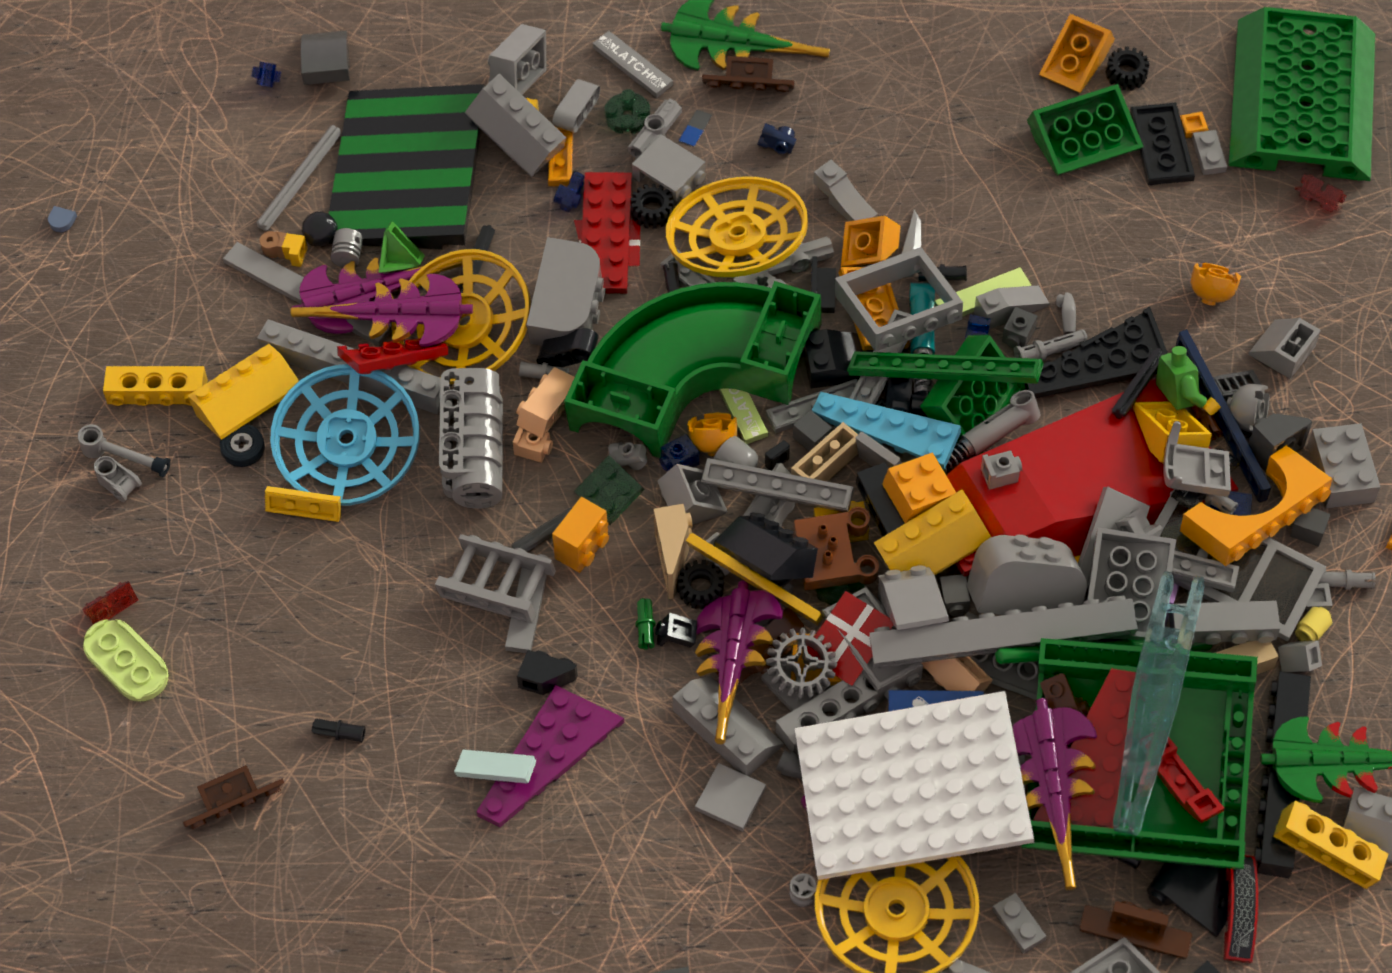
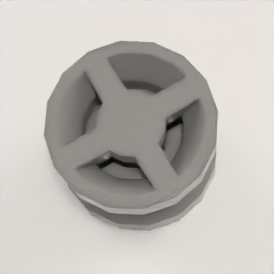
[789,873,817,907]

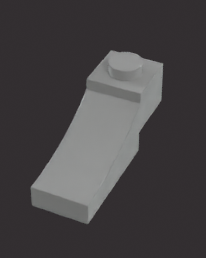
[813,160,878,221]

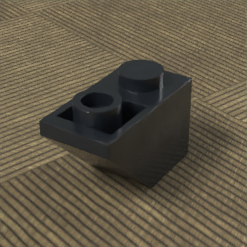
[517,650,578,695]

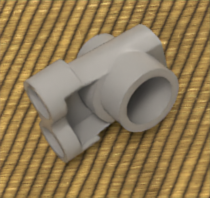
[605,442,647,471]

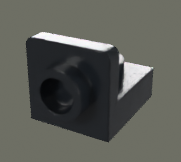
[655,613,697,648]

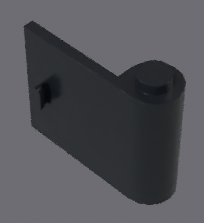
[1147,862,1229,937]

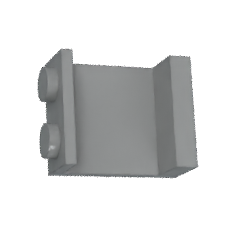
[632,134,706,206]

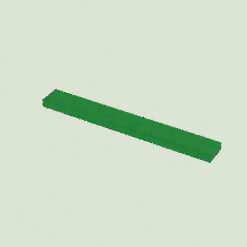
[847,351,1044,384]

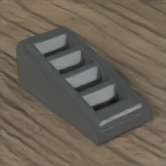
[1213,370,1261,403]

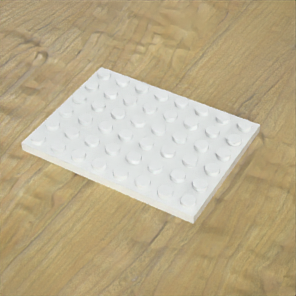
[795,691,1034,880]

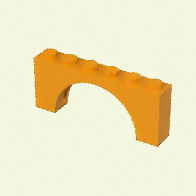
[1180,445,1332,567]

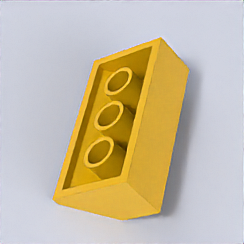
[188,344,299,440]
[874,489,991,576]

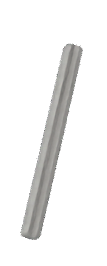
[257,125,341,231]

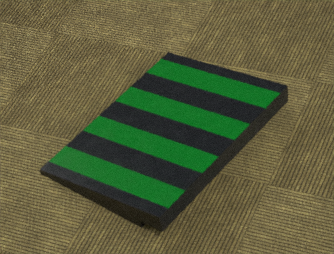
[329,84,485,250]

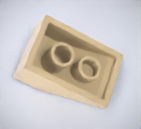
[653,504,693,599]

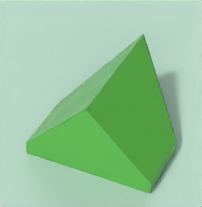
[379,221,425,273]

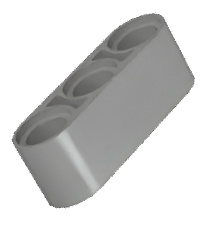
[552,79,600,133]

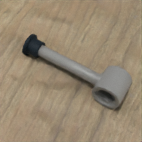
[78,424,171,477]

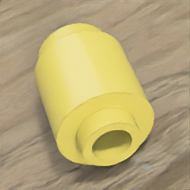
[1295,607,1332,641]

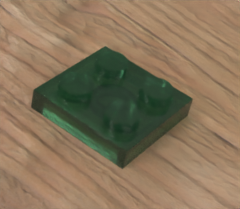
[574,455,645,526]

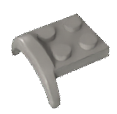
[1164,421,1231,497]

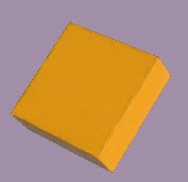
[1180,112,1209,138]

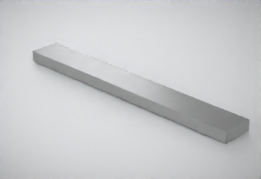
[223,242,392,346]

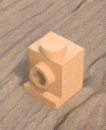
[513,427,553,463]

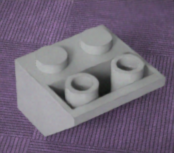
[1248,318,1321,379]

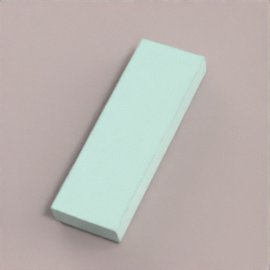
[454,749,536,783]

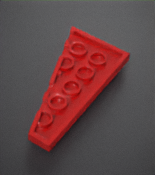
[1033,668,1138,828]

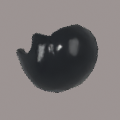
[302,211,338,247]

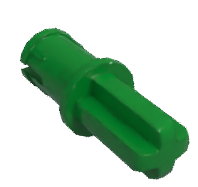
[635,598,656,650]

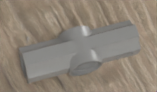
[628,98,682,159]
[766,237,834,275]

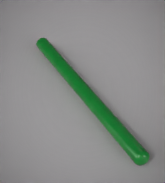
[995,637,1212,664]

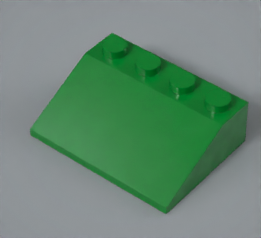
[1027,84,1143,176]
[920,335,1026,455]

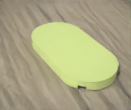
[83,619,169,701]

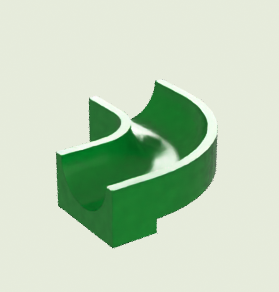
[564,281,822,458]

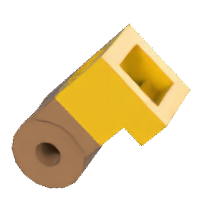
[259,231,308,267]

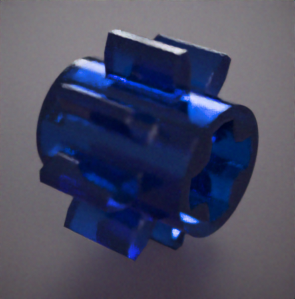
[251,61,281,87]

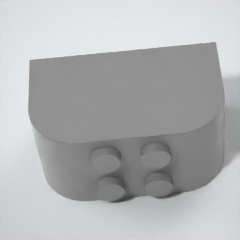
[526,237,605,346]
[966,535,1087,615]

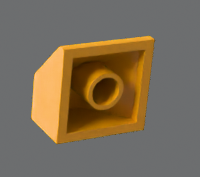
[841,216,900,267]

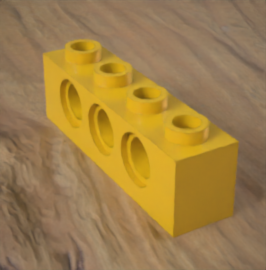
[103,366,208,406]
[1273,801,1388,889]

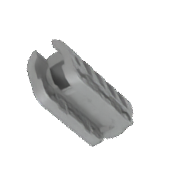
[439,368,503,509]

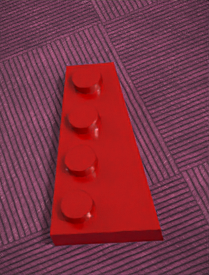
[337,339,448,374]

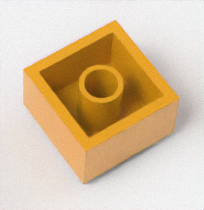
[882,452,956,523]
[552,497,609,573]

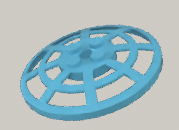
[270,364,420,506]

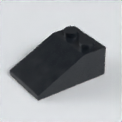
[802,329,874,389]

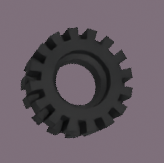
[1106,47,1149,90]
[631,184,674,229]
[678,560,724,610]

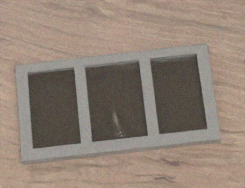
[1152,489,1327,642]

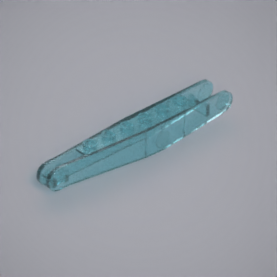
[1113,571,1204,835]

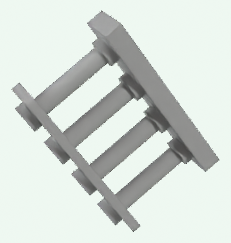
[435,534,556,623]

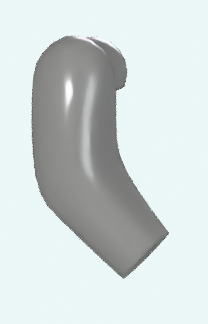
[1056,292,1076,333]

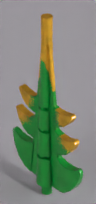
[661,0,830,70]

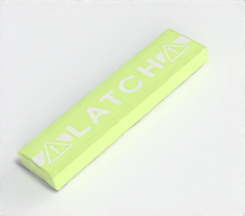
[719,388,768,444]

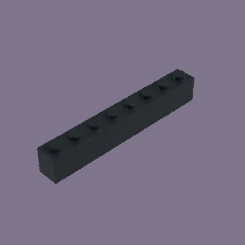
[1254,671,1311,879]

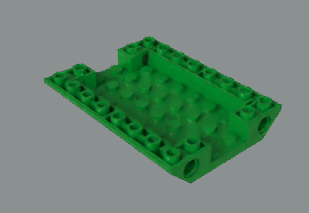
[1228,7,1375,182]

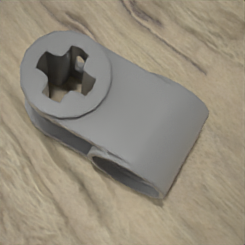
[94,456,142,502]

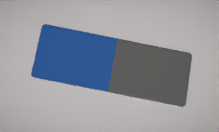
[679,110,712,146]

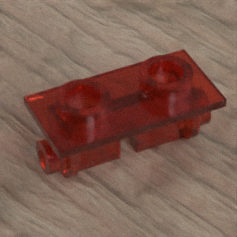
[1295,174,1347,212]
[82,581,138,624]

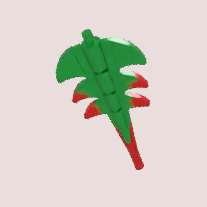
[1260,717,1392,803]

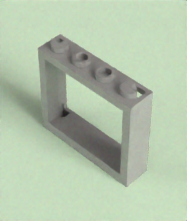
[835,247,963,352]

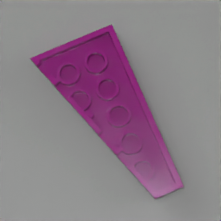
[476,685,624,827]

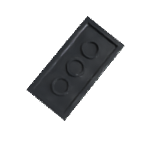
[1130,102,1195,185]

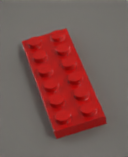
[581,172,632,294]

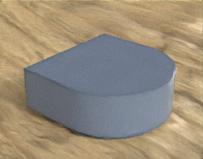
[48,206,77,232]

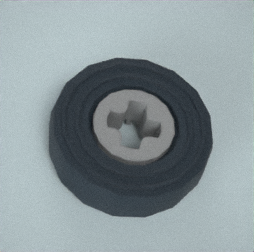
[220,424,265,467]

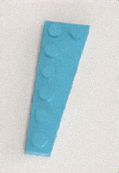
[812,391,961,470]

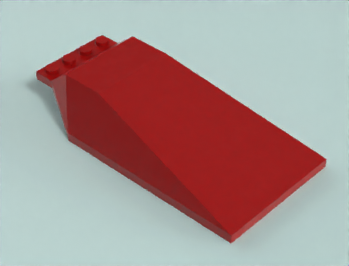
[946,378,1239,577]

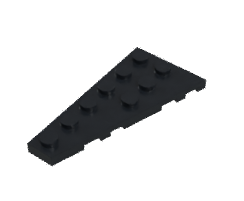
[1025,307,1168,398]

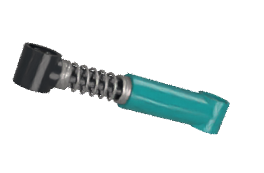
[909,283,935,418]

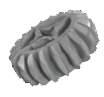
[766,628,837,699]

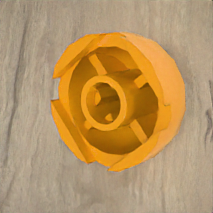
[1191,263,1241,306]
[687,412,737,456]

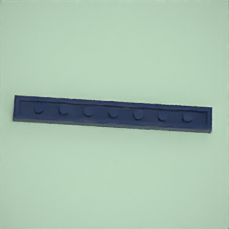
[1176,330,1271,503]

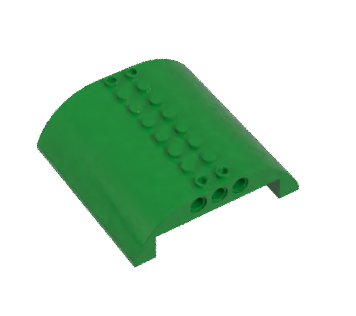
[1021,638,1258,870]

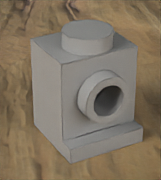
[981,451,1022,489]

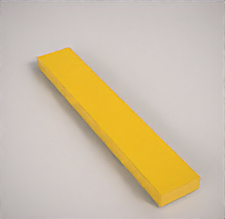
[686,533,822,626]

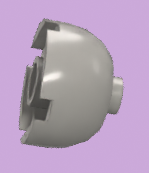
[1227,384,1270,433]

